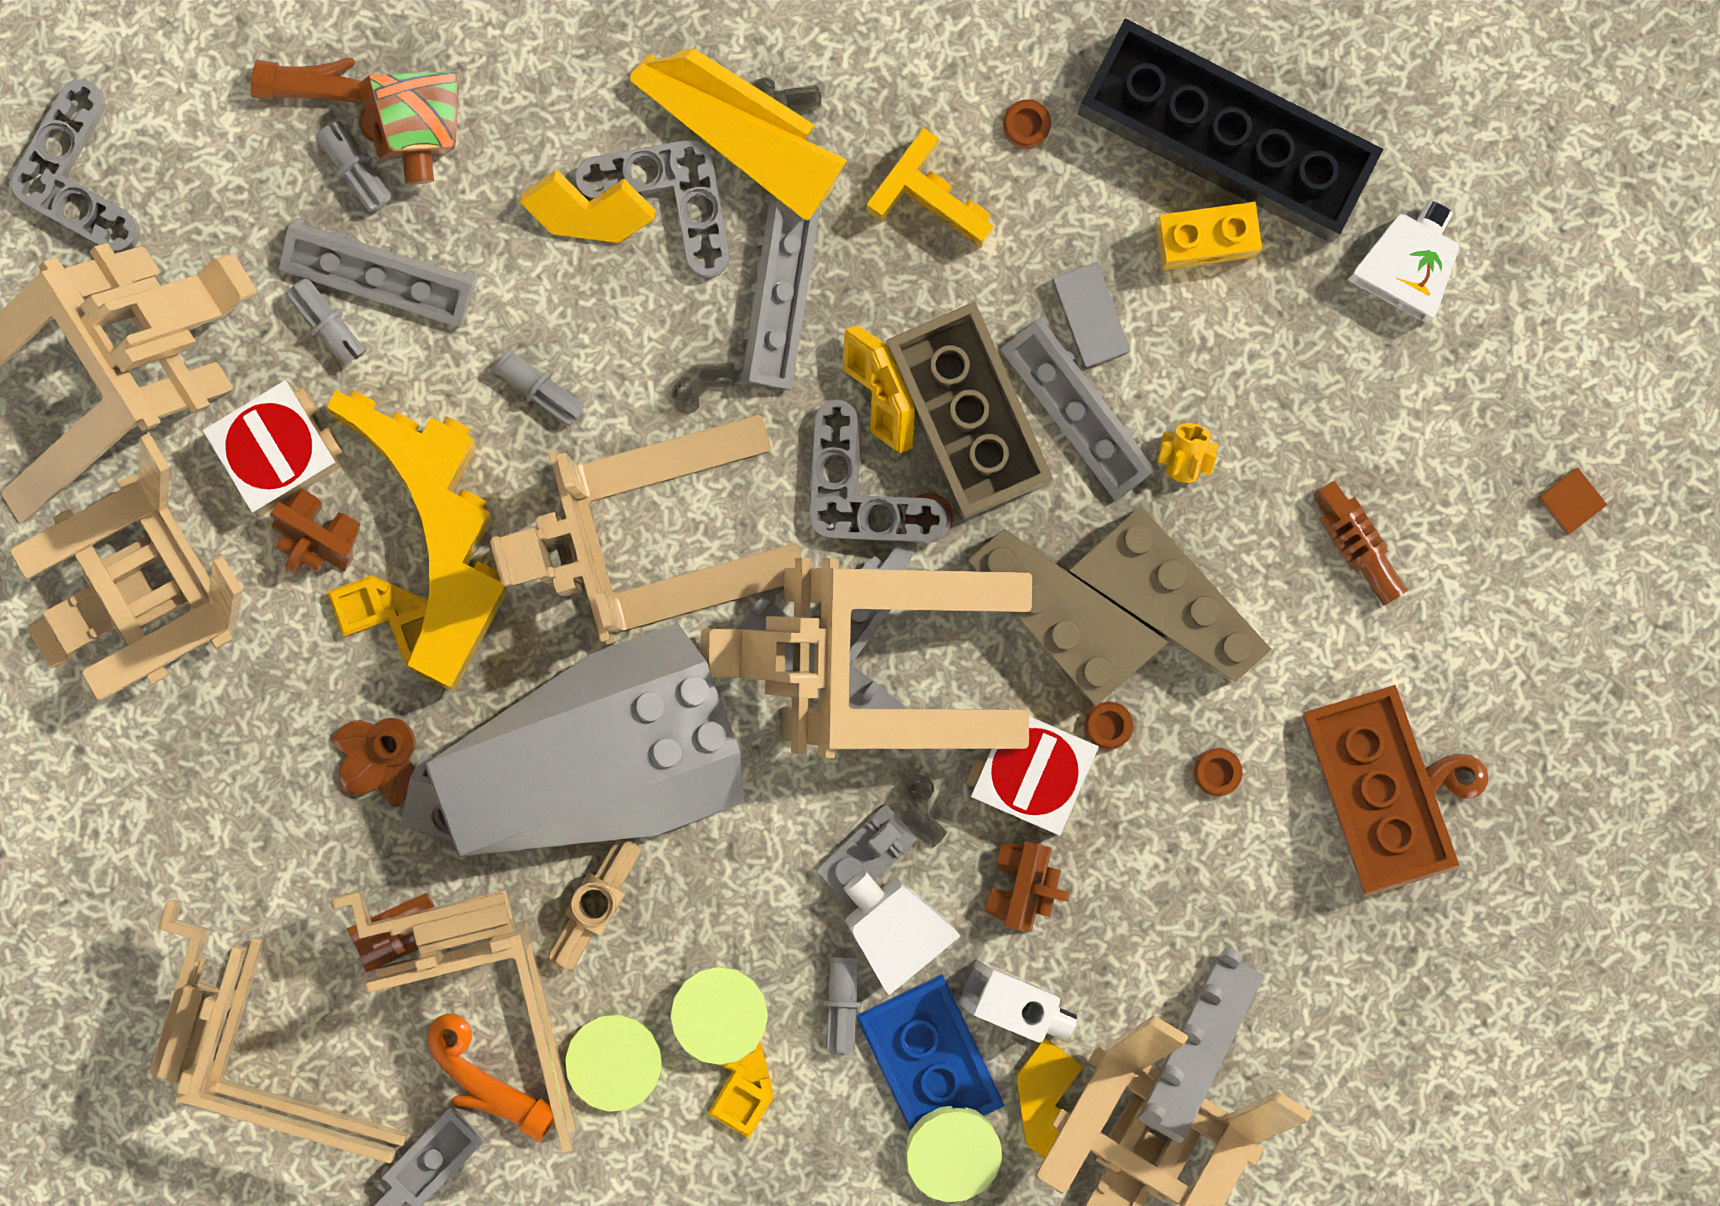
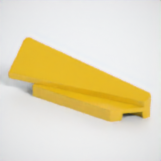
[629,48,847,220]

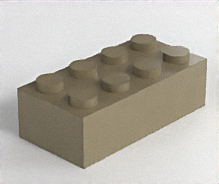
[886,301,1053,521]

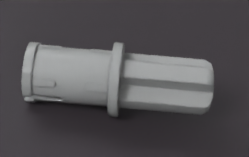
[315,121,391,212]
[286,278,367,369]
[493,349,584,426]
[823,957,862,1054]

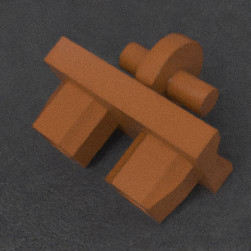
[271,489,360,574]
[985,841,1070,932]
[347,892,435,973]

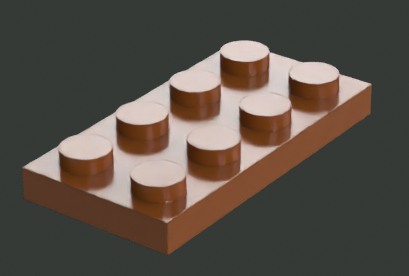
[1303,685,1459,897]

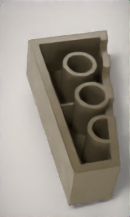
[1068,506,1272,683]
[966,528,1169,707]

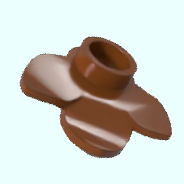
[332,718,416,807]

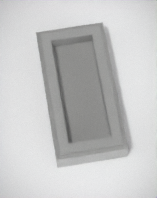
[1052,261,1131,368]

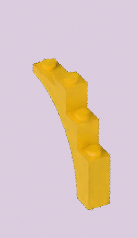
[327,390,508,693]

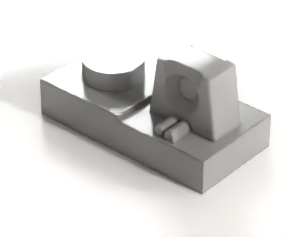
[816,804,919,905]

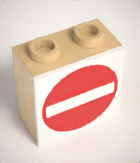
[203,380,343,516]
[965,708,1099,836]

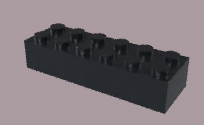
[1077,18,1384,243]

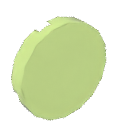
[671,966,768,1065]
[565,1014,662,1112]
[905,1106,1002,1202]

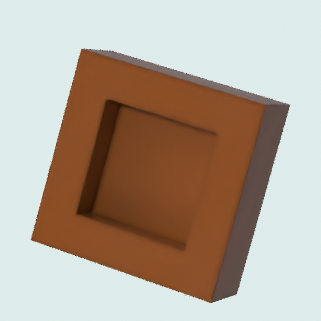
[1537,467,1607,535]

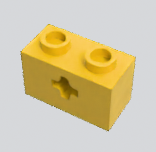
[1155,202,1262,270]

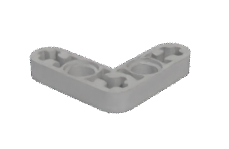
[11,79,141,253]
[576,140,729,278]
[810,399,951,543]

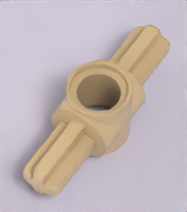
[549,839,641,971]

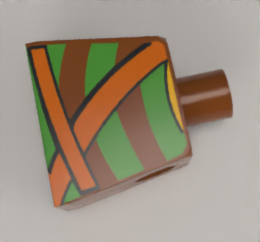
[359,71,459,185]

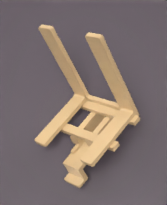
[0,243,257,523]
[490,415,802,645]
[11,433,243,701]
[701,558,1032,758]
[331,889,577,1154]
[150,899,408,1163]
[1036,1015,1312,1206]

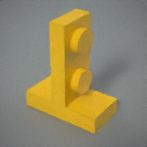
[866,127,994,248]

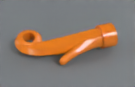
[428,1014,554,1143]

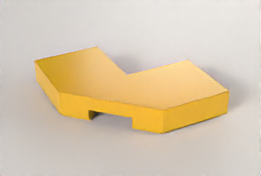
[519,169,656,243]
[843,325,915,453]
[327,575,428,665]
[1016,1037,1084,1159]
[708,1040,774,1138]

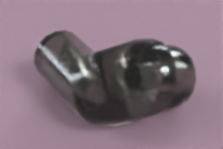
[751,77,822,112]
[671,362,735,414]
[900,775,947,848]

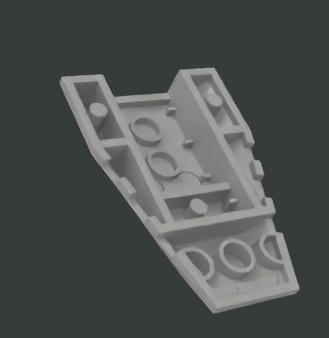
[424,623,744,857]

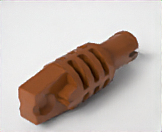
[1313,481,1408,606]

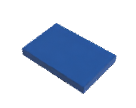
[856,974,1005,1130]

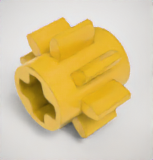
[1157,423,1219,483]

